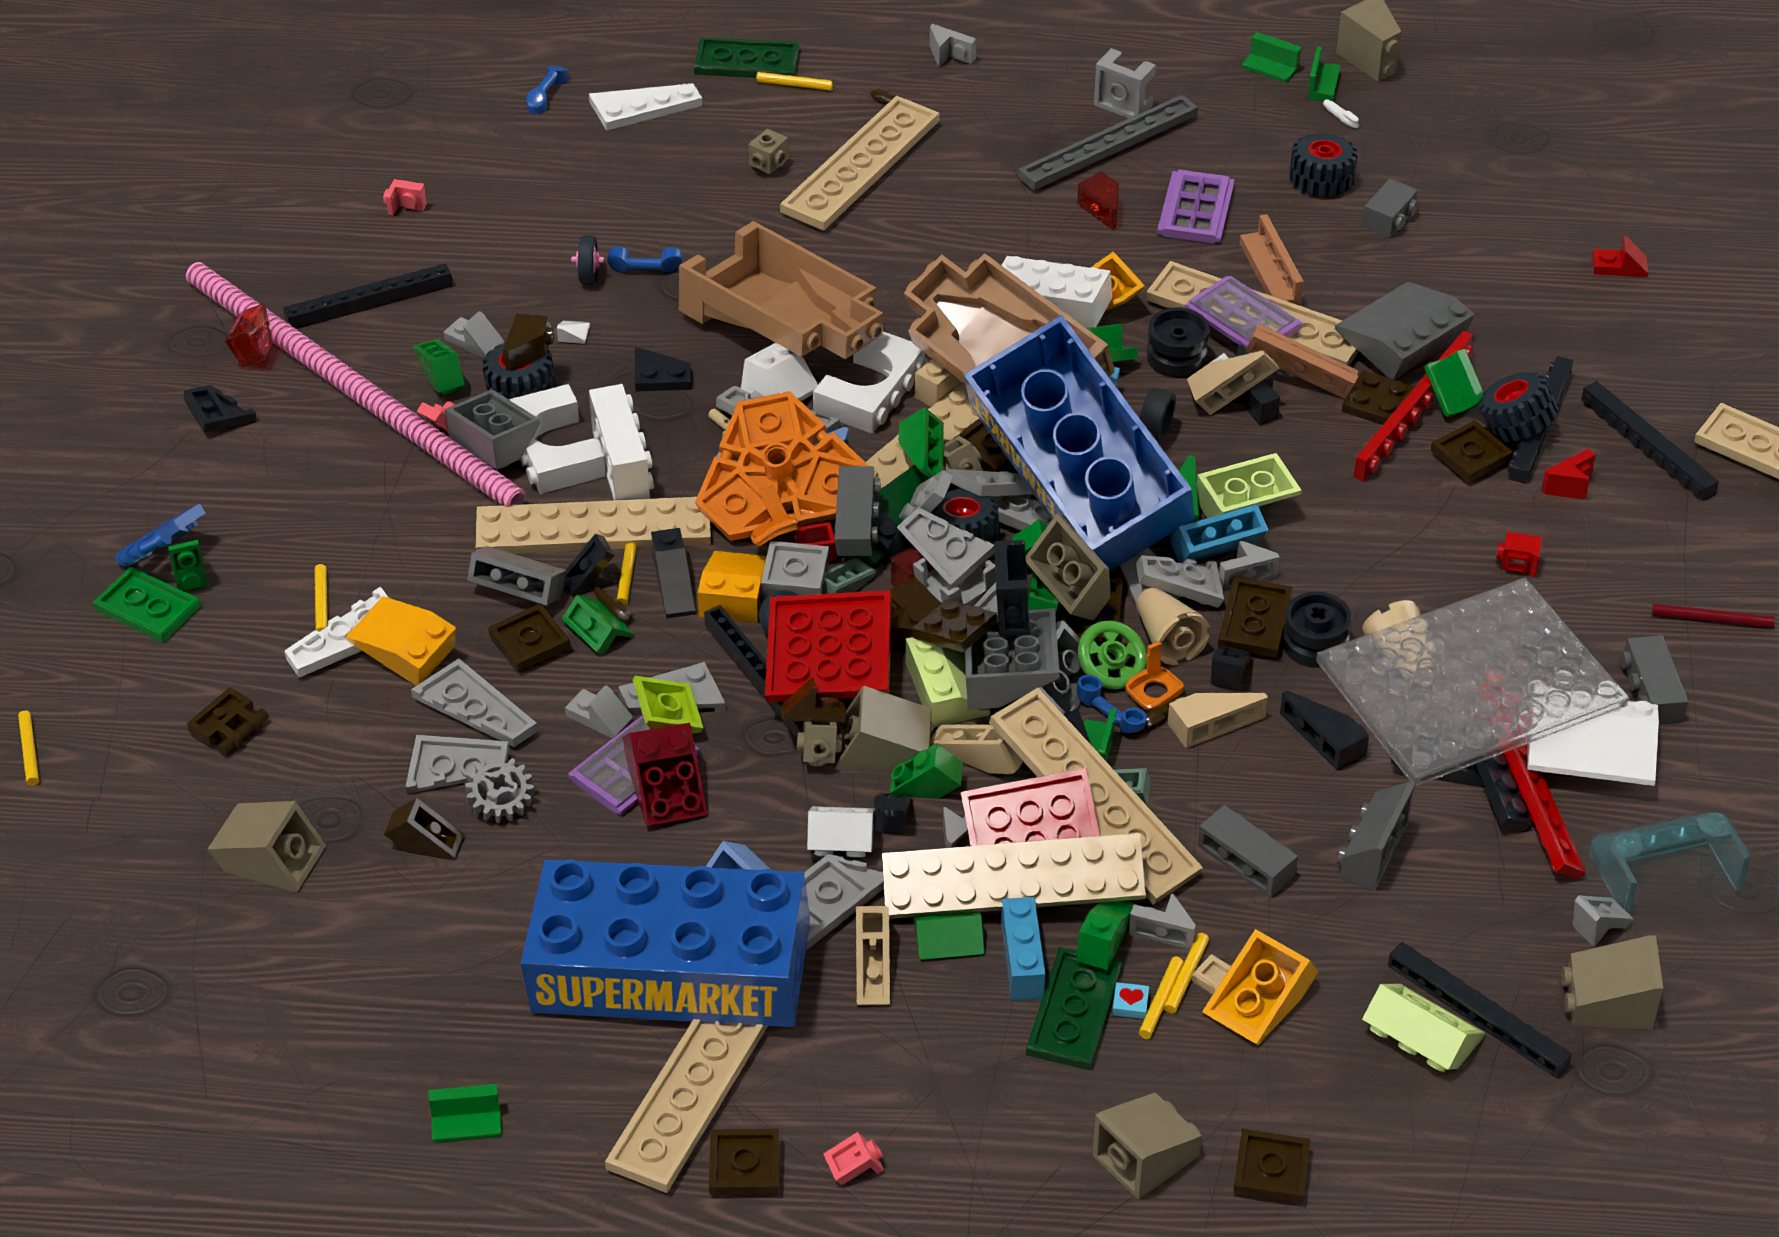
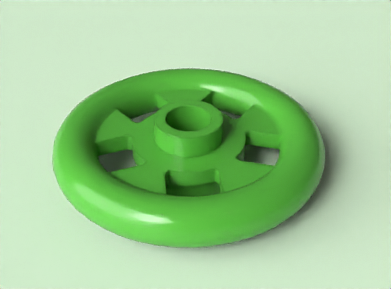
[1078,621,1147,690]

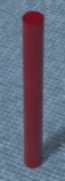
[1652,603,1775,628]

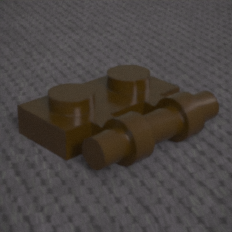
[186,687,269,755]

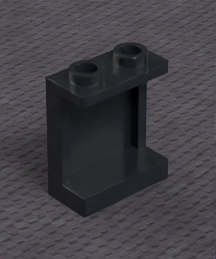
[994,540,1030,635]

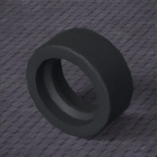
[1139,387,1176,444]

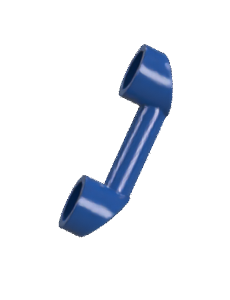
[526,65,568,114]
[607,246,683,273]
[1076,675,1147,733]

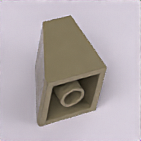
[1336,0,1402,82]
[835,685,933,772]
[207,801,327,892]
[1562,935,1663,1030]
[1092,1092,1202,1200]

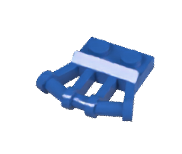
[115,503,205,567]

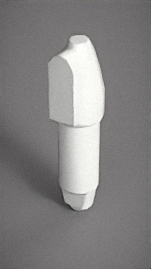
[1323,100,1360,129]

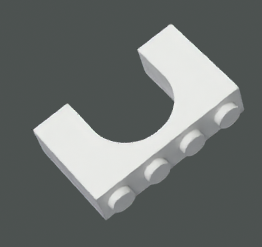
[813,332,927,434]
[509,384,606,494]

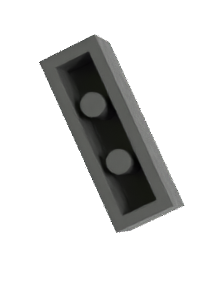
[835,466,881,556]
[467,546,567,605]
[1620,635,1688,725]
[1197,805,1298,898]

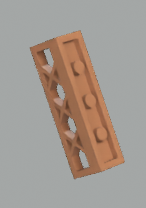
[1239,214,1304,306]
[1245,324,1359,399]

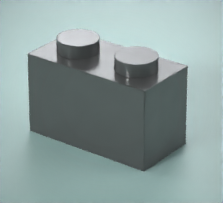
[1362,179,1419,238]

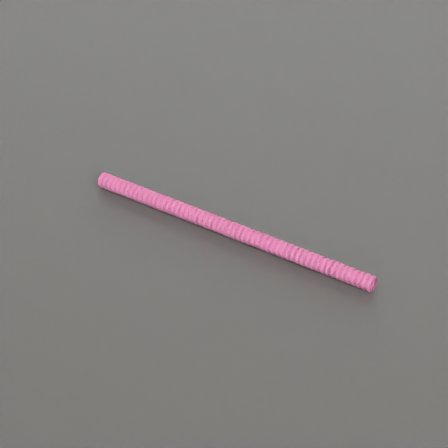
[186,262,526,507]

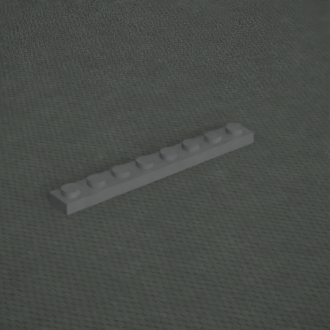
[1018,95,1198,190]

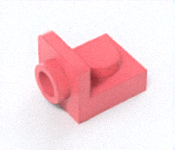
[383,179,427,216]
[417,401,455,433]
[824,1132,884,1186]

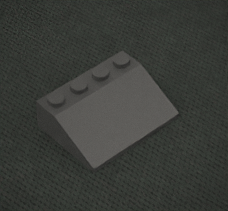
[1334,282,1475,380]
[965,608,1060,711]

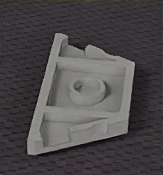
[805,854,884,950]

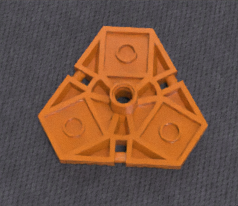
[695,391,869,541]

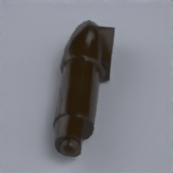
[870,88,895,105]
[593,586,633,623]
[1145,695,1187,730]

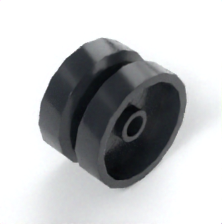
[1146,307,1210,377]
[1282,592,1352,668]

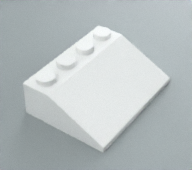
[1527,689,1659,786]

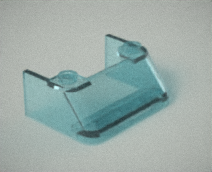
[1589,812,1751,914]

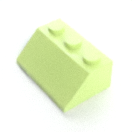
[1197,453,1302,518]
[906,637,990,728]
[1362,984,1485,1072]

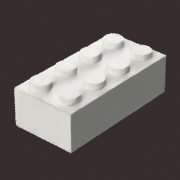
[1002,256,1112,328]
[589,384,654,500]

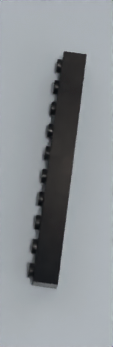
[283,263,453,329]
[1507,356,1574,484]
[1581,381,1719,501]
[704,605,804,738]
[1388,942,1572,1079]

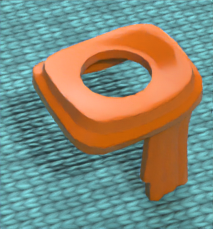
[751,485,798,546]
[1125,642,1185,711]

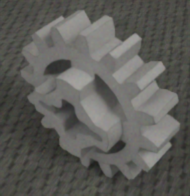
[465,756,534,823]

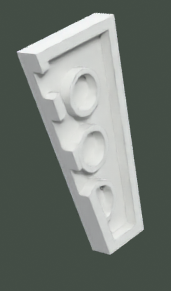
[589,84,703,131]
[285,586,389,678]

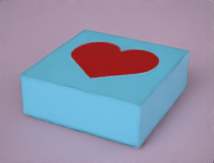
[1112,982,1149,1019]

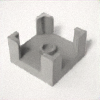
[1094,48,1156,118]
[761,541,829,603]
[913,558,996,606]

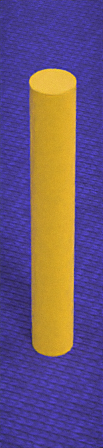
[757,72,833,91]
[616,543,637,605]
[314,564,328,632]
[18,710,39,786]
[1164,933,1209,1014]
[1138,957,1184,1039]

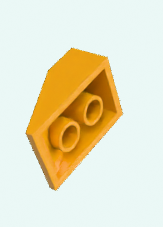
[697,551,767,623]
[346,596,456,686]
[1202,929,1318,1046]

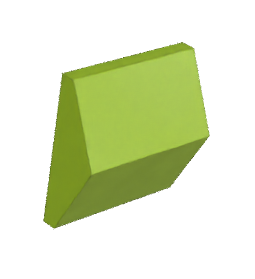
[632,676,703,734]

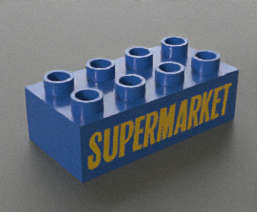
[964,315,1194,571]
[520,859,810,1027]

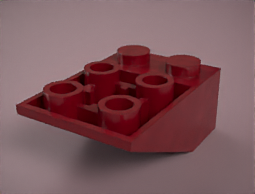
[622,722,708,826]

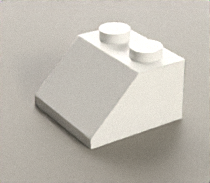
[741,343,818,401]
[807,806,875,857]

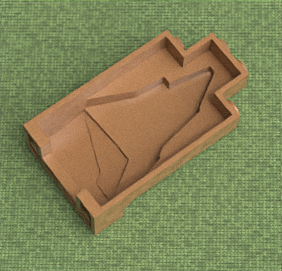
[679,221,883,359]
[904,253,1115,383]

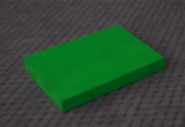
[92,567,202,643]

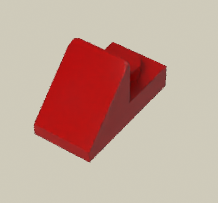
[1592,235,1648,278]
[1541,448,1596,499]

